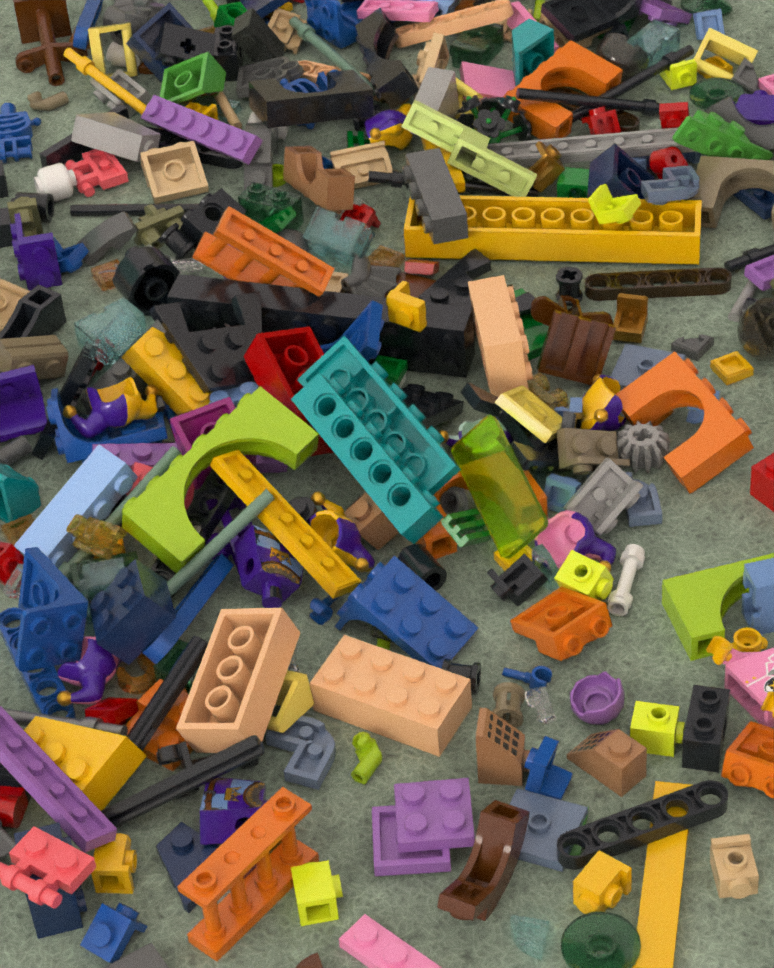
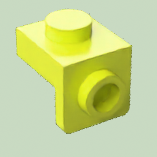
[659,59,697,90]
[588,184,641,225]

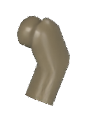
[27,91,69,111]

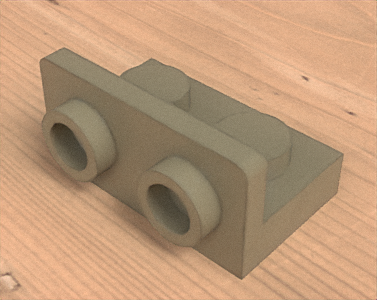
[556,428,630,475]

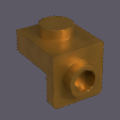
[529,141,565,193]
[612,293,648,343]

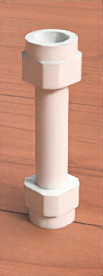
[607,544,645,616]

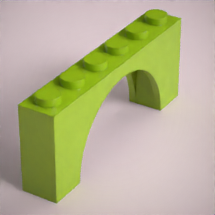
[122,386,319,573]
[662,553,774,661]

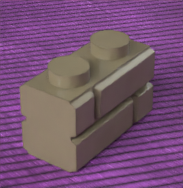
[0,335,69,380]

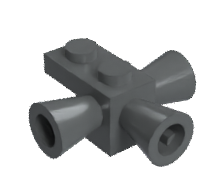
[103,3,165,45]

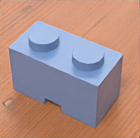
[741,558,774,635]

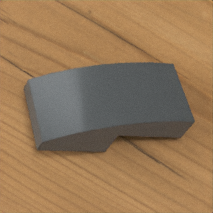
[77,211,137,266]

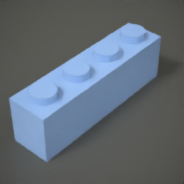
[14,444,138,568]

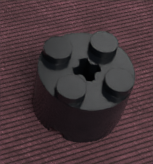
[112,246,180,316]

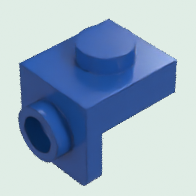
[53,237,89,273]
[524,736,572,800]
[80,902,147,963]

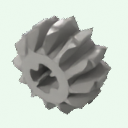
[617,421,670,473]

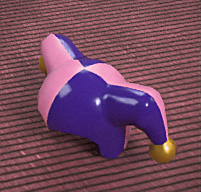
[518,510,616,572]
[57,636,123,706]

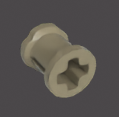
[492,682,525,728]

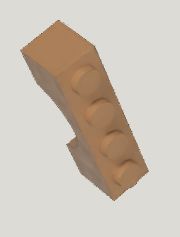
[283,146,355,214]

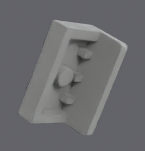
[90,69,152,118]
[563,458,643,536]

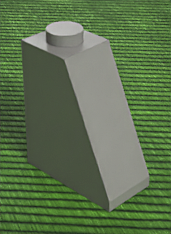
[411,67,460,135]
[71,112,161,162]

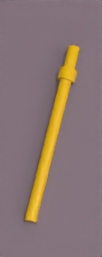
[63,48,163,130]

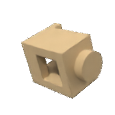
[710,834,759,899]

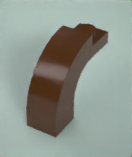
[437,800,530,921]

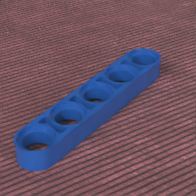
[73,0,103,50]
[142,553,234,664]
[0,607,76,718]

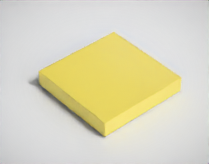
[495,385,563,443]

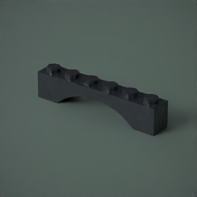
[355,8,419,109]
[0,285,67,373]

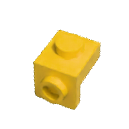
[386,281,427,332]

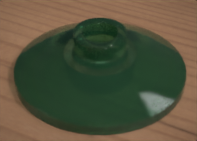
[680,0,732,16]
[689,78,744,110]
[561,912,641,968]

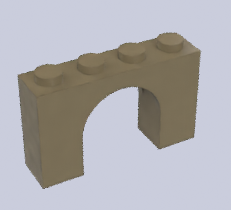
[687,156,774,230]

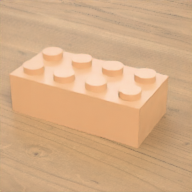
[468,275,533,397]
[176,608,300,753]
[309,635,472,757]

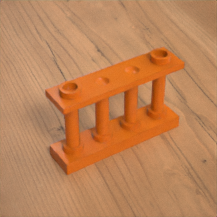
[192,206,335,297]
[177,787,319,961]

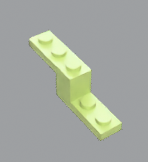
[401,100,537,197]

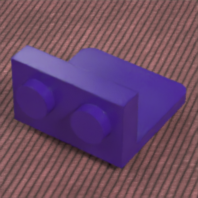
[10,213,63,291]
[0,365,47,442]

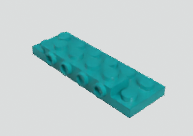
[297,336,461,505]

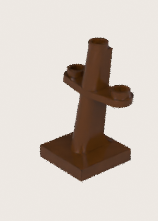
[13,0,88,86]
[530,295,616,385]

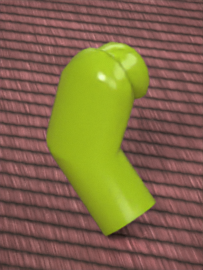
[351,732,383,785]

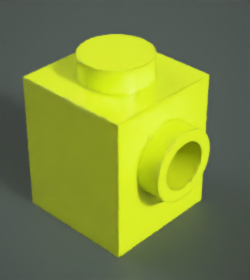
[554,550,614,601]
[630,701,685,757]
[291,860,343,926]

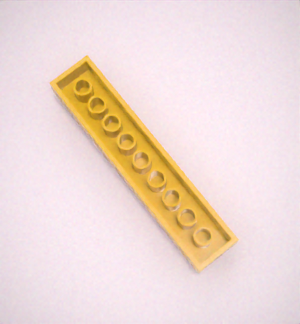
[403,195,702,265]

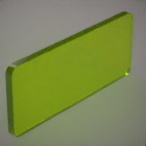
[451,415,548,559]

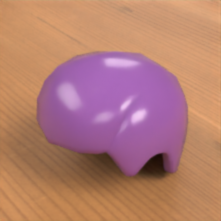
[570,671,625,725]

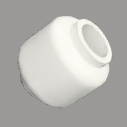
[34,163,77,202]

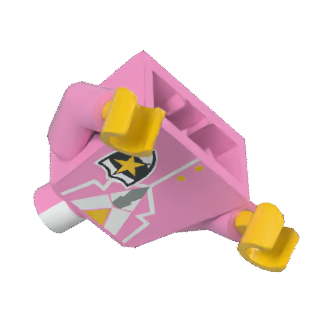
[706,636,774,728]

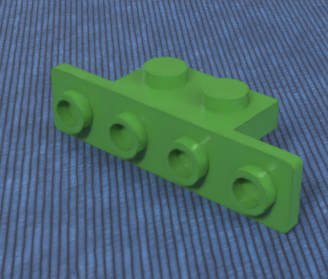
[672,109,773,160]

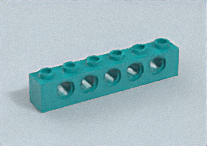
[291,372,444,544]

